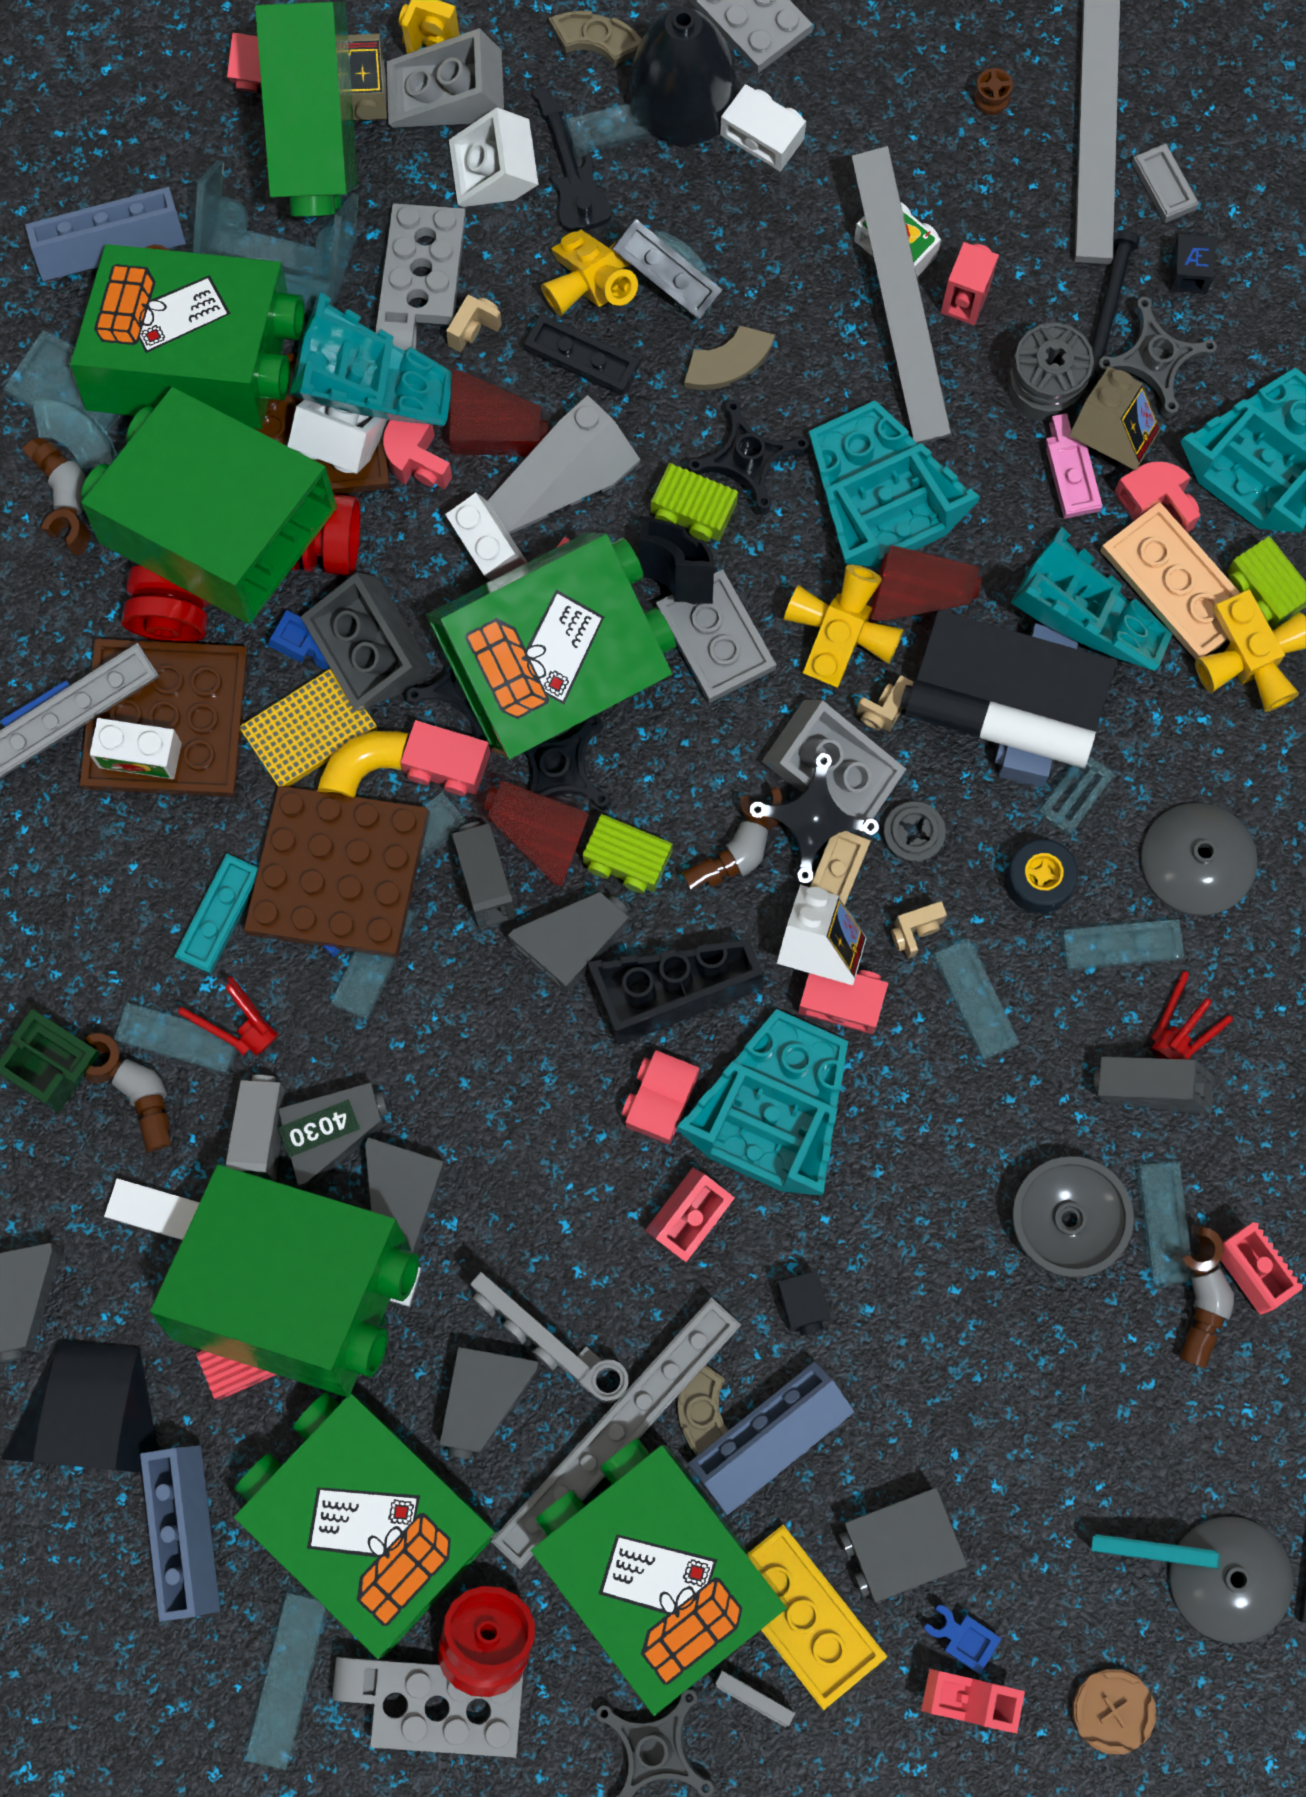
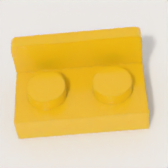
[399,0,460,54]

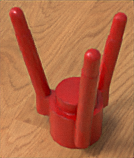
[1150,971,1233,1060]
[178,976,279,1057]

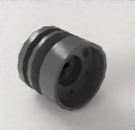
[1007,322,1094,421]

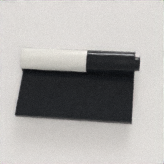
[900,610,1117,769]

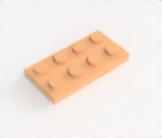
[1100,502,1240,659]

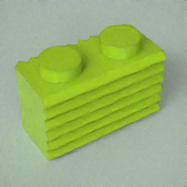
[651,463,738,542]
[1227,536,1306,629]
[583,814,673,894]

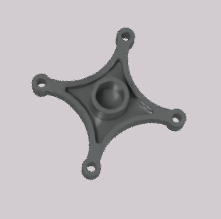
[1095,297,1217,418]
[596,1689,716,1797]

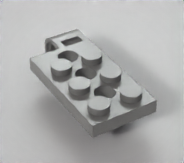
[376,203,466,351]
[470,1272,629,1403]
[332,1657,523,1758]

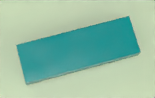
[174,854,259,975]
[1091,1534,1222,1570]

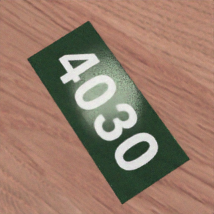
[278,1100,360,1157]

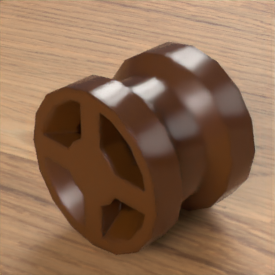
[974,68,1013,115]

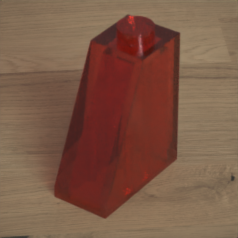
[449,370,549,456]
[868,545,982,623]
[483,780,589,888]

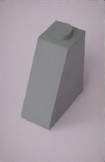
[226,1075,285,1182]

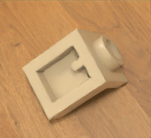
[446,295,502,352]
[857,675,914,732]
[891,901,947,959]

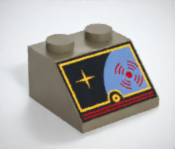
[348,34,387,120]
[1069,366,1160,470]

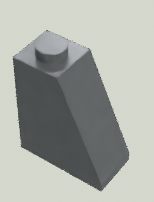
[452,822,516,930]
[508,892,629,994]
[1094,1057,1214,1115]
[278,1083,389,1190]
[365,1137,446,1254]
[0,1243,60,1363]
[440,1347,540,1460]

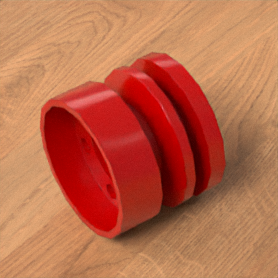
[290,495,361,576]

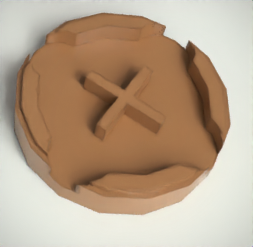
[1072,1669,1156,1755]

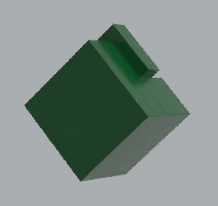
[0,1009,100,1113]

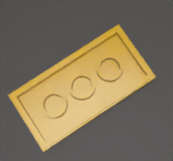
[750,1525,887,1710]

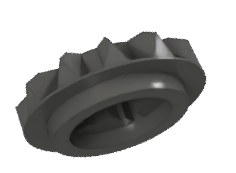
[883,801,946,863]

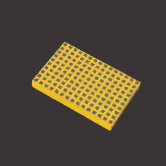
[241,669,378,787]

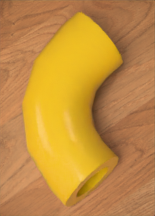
[317,731,410,798]

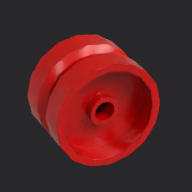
[121,565,210,643]
[438,1586,535,1697]

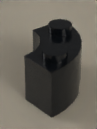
[639,517,714,604]

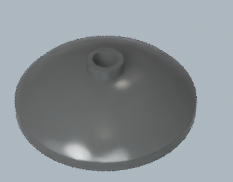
[1140,803,1257,917]
[1012,1156,1134,1278]
[1169,1517,1293,1643]

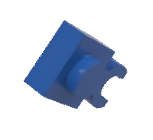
[268,610,330,670]
[923,1605,1002,1674]

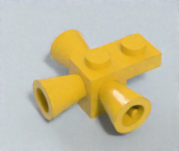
[541,229,638,316]
[784,565,904,688]
[1195,589,1306,712]

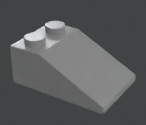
[387,28,504,128]
[762,700,906,827]

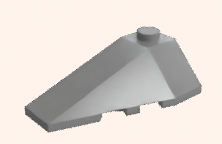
[488,395,640,534]

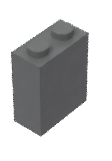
[839,1487,968,1603]

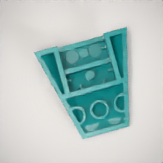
[290,292,454,426]
[1181,368,1306,533]
[809,400,980,567]
[1010,526,1172,671]
[677,1009,848,1196]

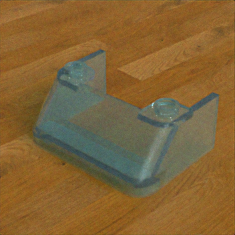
[193,160,359,314]

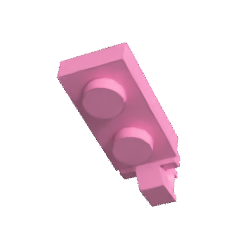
[1046,413,1102,519]

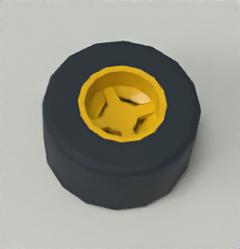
[1005,839,1078,914]

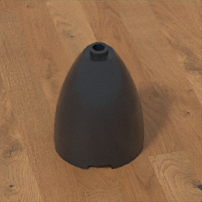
[629,7,737,146]

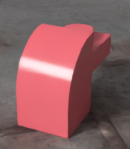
[383,420,452,489]
[1114,462,1201,533]
[921,1669,1025,1734]

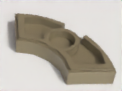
[549,11,642,66]
[684,326,775,390]
[678,1365,729,1456]

